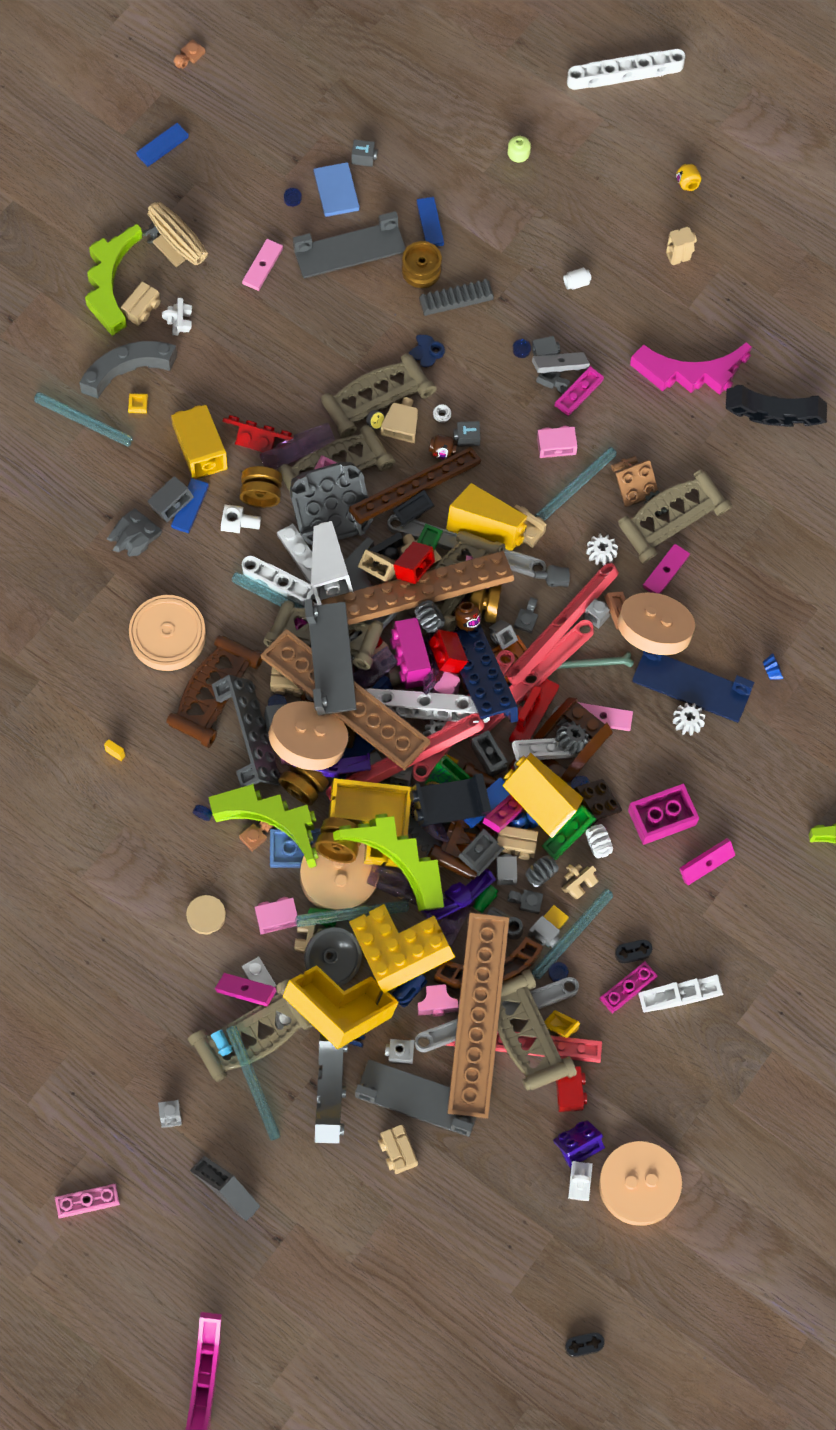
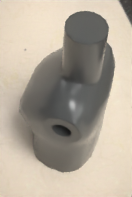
[534,565,570,587]

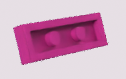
[555,366,604,417]
[483,794,525,833]

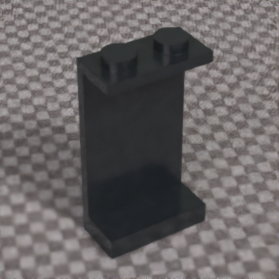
[410,773,491,827]

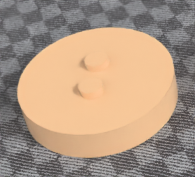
[618,593,695,655]
[129,595,206,671]
[269,701,348,770]
[300,842,379,914]
[599,1141,682,1226]

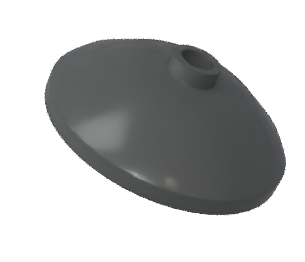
[304,927,362,986]

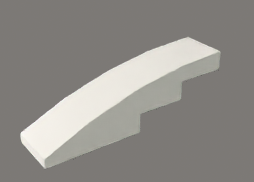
[639,975,724,1012]

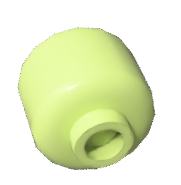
[508,136,531,162]

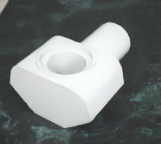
[221,504,261,533]

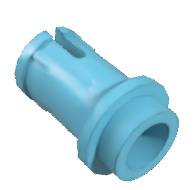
[211,1029,233,1057]

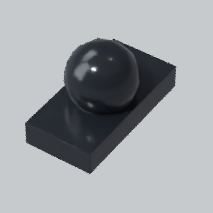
[393,490,435,526]
[369,532,403,562]

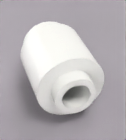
[563,267,591,290]

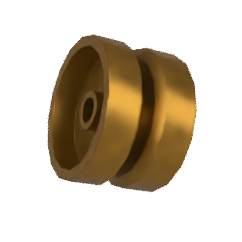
[402,241,442,288]
[240,466,282,508]
[470,584,502,623]
[279,764,329,806]
[315,817,361,863]

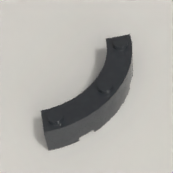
[726,385,827,427]

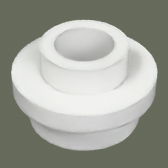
[433,404,451,423]

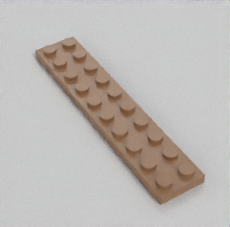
[321,551,514,625]
[261,629,431,771]
[447,913,509,1119]

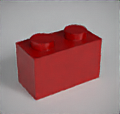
[394,541,435,584]
[429,629,468,674]
[556,1067,587,1112]

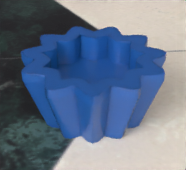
[763,653,783,680]

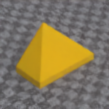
[544,1010,580,1038]

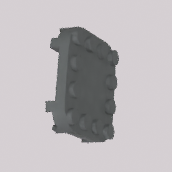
[290,462,373,545]

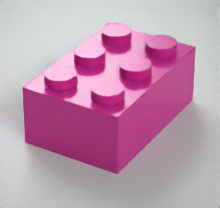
[390,618,431,689]
[628,783,699,845]

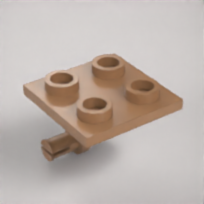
[611,456,658,507]

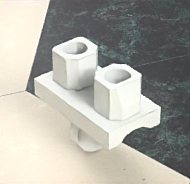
[162,298,192,336]
[568,1161,593,1201]

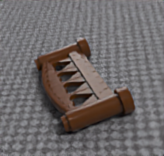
[166,635,263,748]
[427,762,497,880]

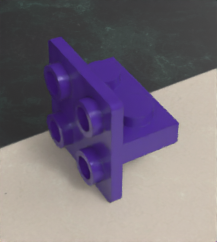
[553,1120,605,1168]

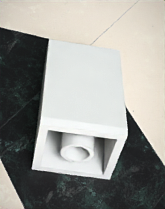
[311,521,354,605]

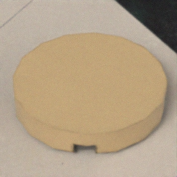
[186,895,226,935]

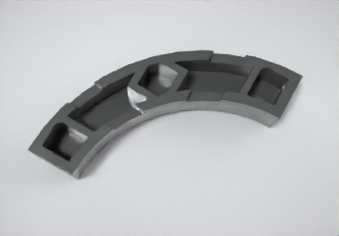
[79,341,177,399]
[315,1033,348,1143]

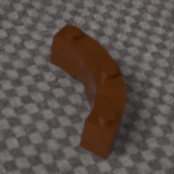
[434,937,543,990]

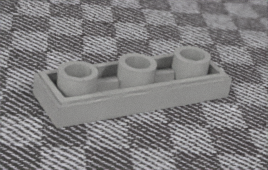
[532,352,590,373]

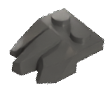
[107,508,162,557]

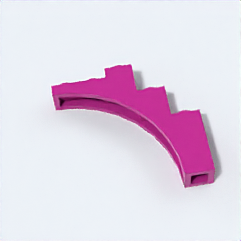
[630,342,752,395]
[186,1312,222,1430]

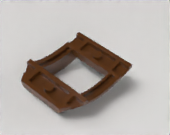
[533,697,613,782]

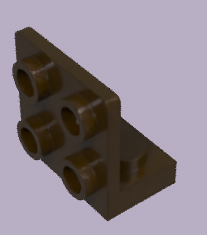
[574,779,622,829]

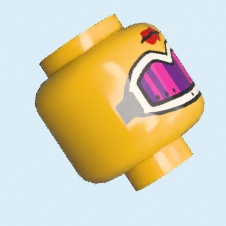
[676,164,702,191]

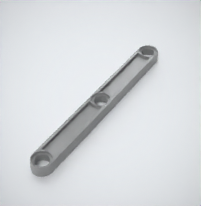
[387,514,546,577]
[414,977,579,1052]

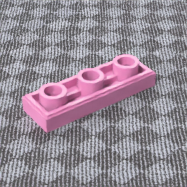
[243,239,283,291]
[578,702,633,731]
[55,1184,120,1218]

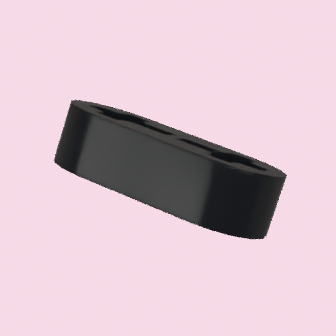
[615,940,652,964]
[565,1333,604,1357]

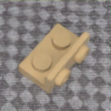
[514,504,546,548]

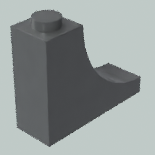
[344,537,374,591]
[190,1156,260,1221]

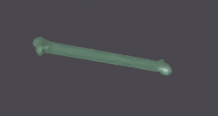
[557,652,634,669]

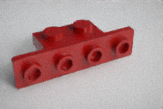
[222,415,296,454]
[509,679,560,743]

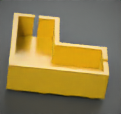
[329,778,412,868]
[349,904,455,993]
[283,965,398,1049]

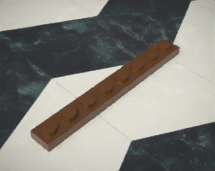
[349,447,481,524]

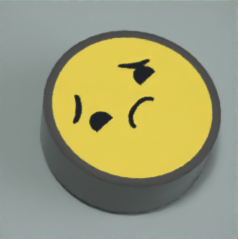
[366,410,385,430]

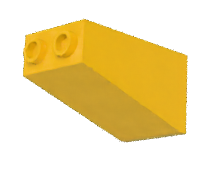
[171,405,228,479]
[446,483,527,551]
[502,752,583,837]

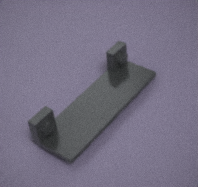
[293,211,406,278]
[304,599,357,715]
[212,675,280,787]
[355,1060,477,1137]

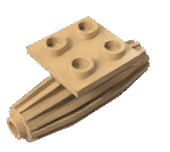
[148,202,208,267]

